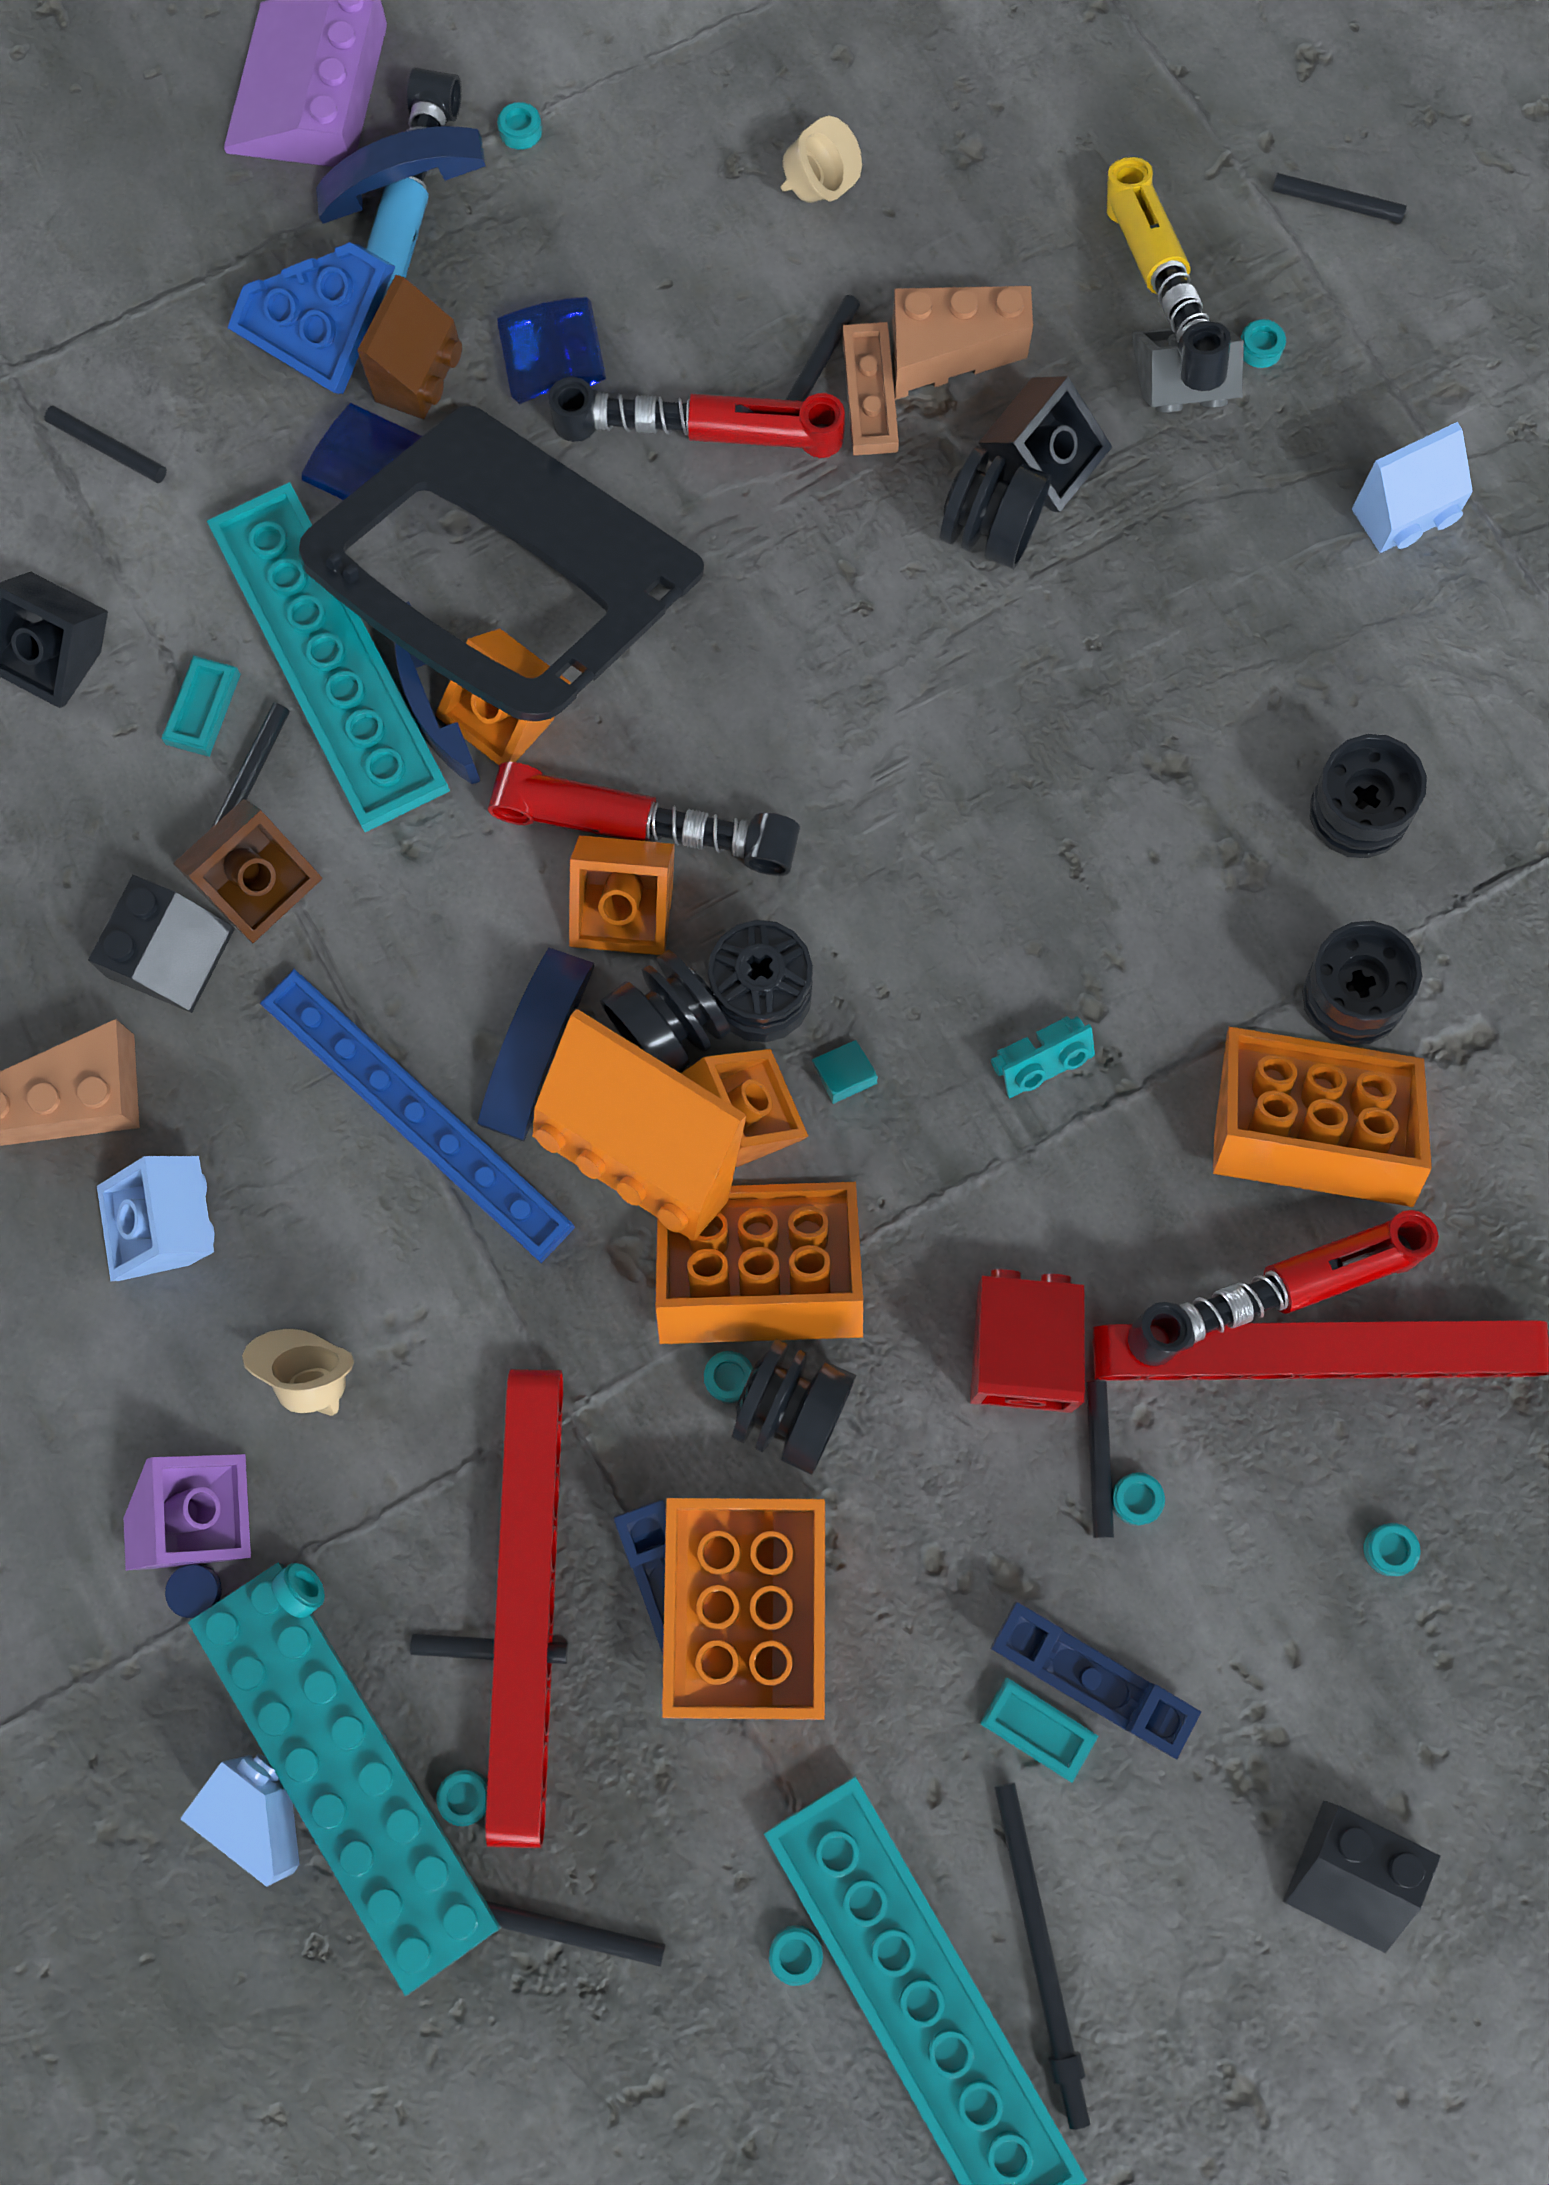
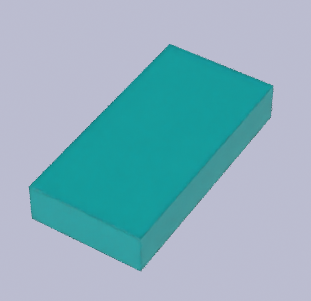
[161,656,241,757]
[979,1677,1099,1783]

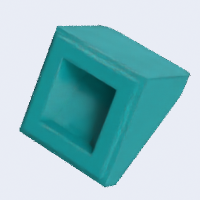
[812,1040,878,1104]

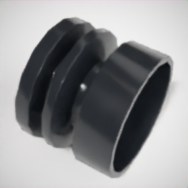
[940,446,1052,570]
[1309,734,1427,858]
[708,920,813,1043]
[1302,921,1423,1045]
[600,950,730,1072]
[731,1339,856,1475]

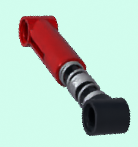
[548,377,845,458]
[488,762,800,876]
[1128,1210,1439,1366]

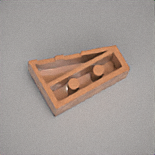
[892,286,1033,400]
[0,1019,140,1146]

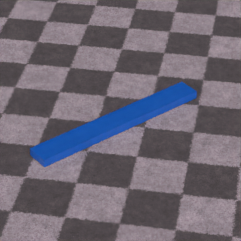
[260,969,575,1263]

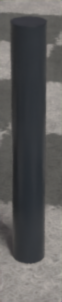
[1272,173,1407,224]
[785,295,860,401]
[44,406,167,483]
[212,703,290,827]
[1086,1381,1114,1538]
[410,1634,568,1664]

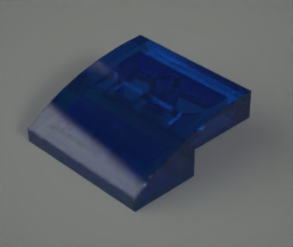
[497,297,606,404]
[301,403,422,500]

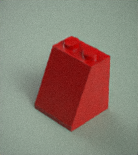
[970,1269,1085,1413]

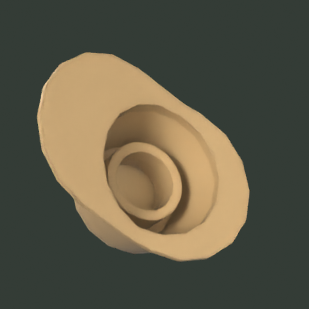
[780,115,862,203]
[242,1329,354,1416]

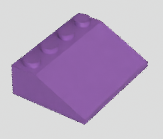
[224,0,387,167]

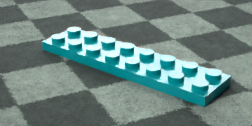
[207,482,450,832]
[188,1562,501,1996]
[764,1775,1088,2185]

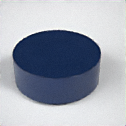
[165,1565,222,1618]

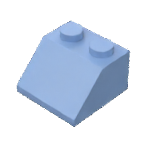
[1352,422,1473,553]
[97,1156,215,1281]
[180,1754,300,1887]

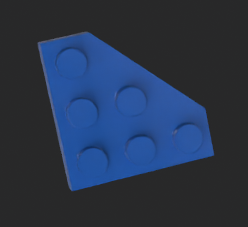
[227,242,396,394]

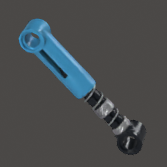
[366,67,462,307]

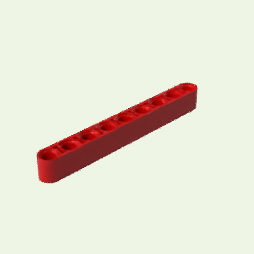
[1093,1320,1549,1381]
[486,1369,563,1848]

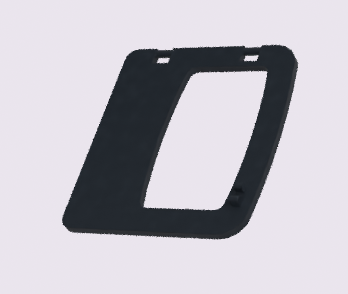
[299,406,704,722]

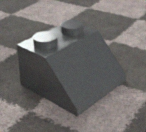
[1132,323,1244,412]

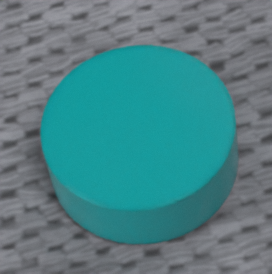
[497,102,542,150]
[1240,319,1286,368]
[704,1351,753,1403]
[1112,1472,1165,1526]
[1364,1523,1421,1576]
[272,1563,325,1618]
[436,1769,488,1826]
[769,1925,823,1986]

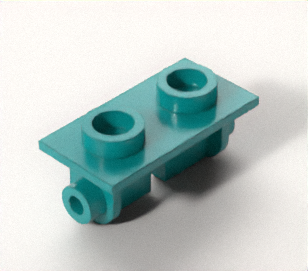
[991,1016,1095,1099]

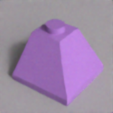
[124,1454,251,1571]

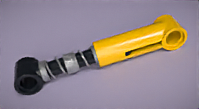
[1107,157,1231,391]

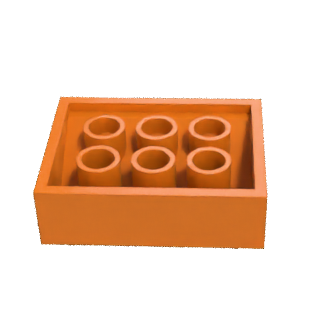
[532,1009,746,1241]
[1213,1027,1432,1207]
[655,1182,863,1344]
[662,1498,826,1720]

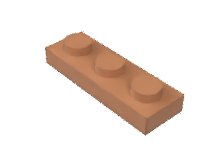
[843,322,899,455]

